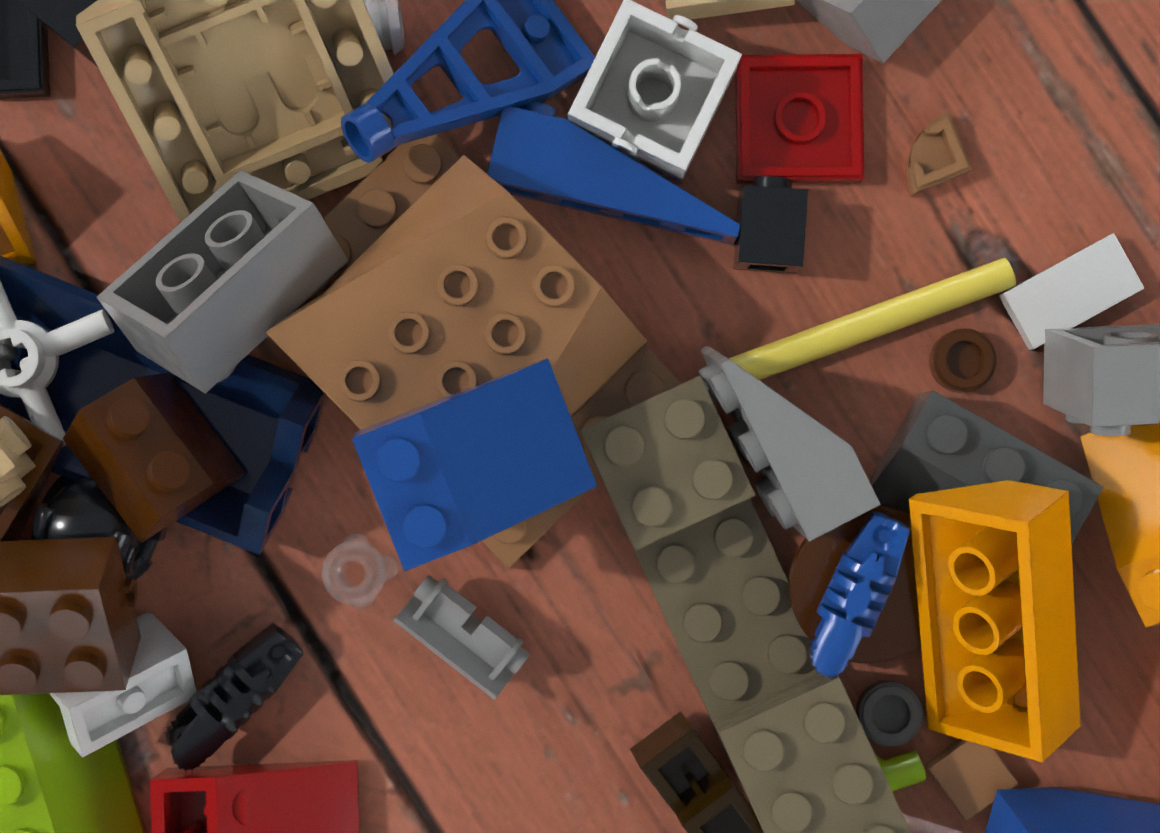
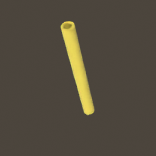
[728,257,1016,380]

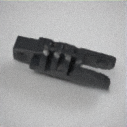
[165,623,304,772]

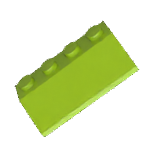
[0,693,147,833]

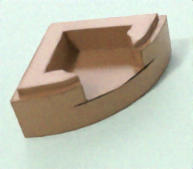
[906,111,972,196]

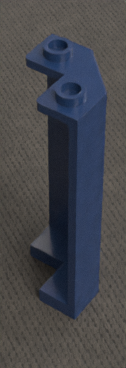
[0,256,326,555]

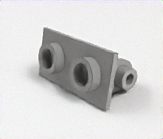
[393,575,530,700]

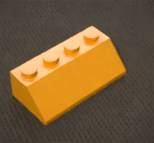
[909,480,1081,763]

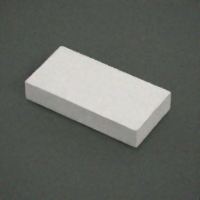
[999,233,1144,350]

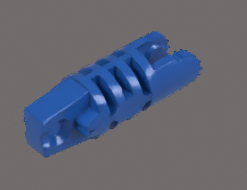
[810,511,910,679]

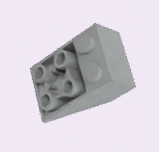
[698,345,881,542]

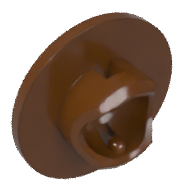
[789,505,921,663]

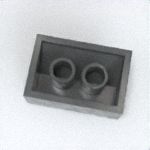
[869,390,1104,544]

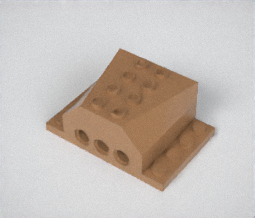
[265,134,682,569]

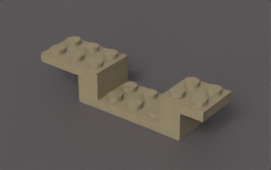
[580,375,911,833]

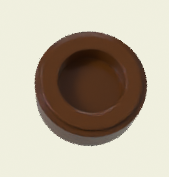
[929,328,996,393]

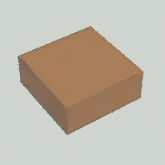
[925,739,1018,821]

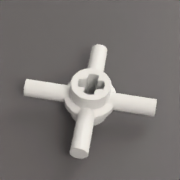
[0,281,114,447]

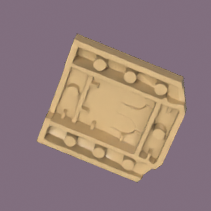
[76,0,394,221]

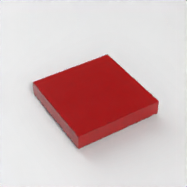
[735,54,865,184]

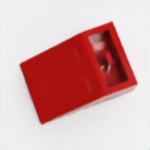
[150,760,360,833]

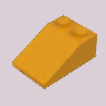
[1080,422,1160,627]

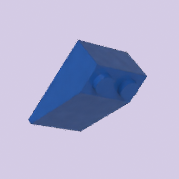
[352,358,597,572]

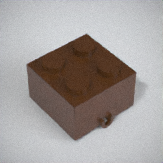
[0,537,141,695]

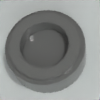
[856,680,923,746]

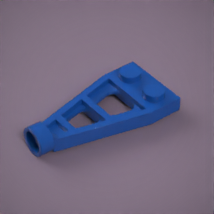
[341,0,595,163]

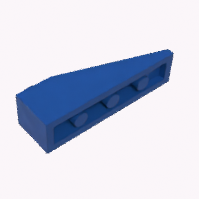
[487,101,740,245]
[985,787,1160,833]

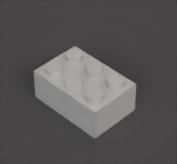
[97,170,349,394]

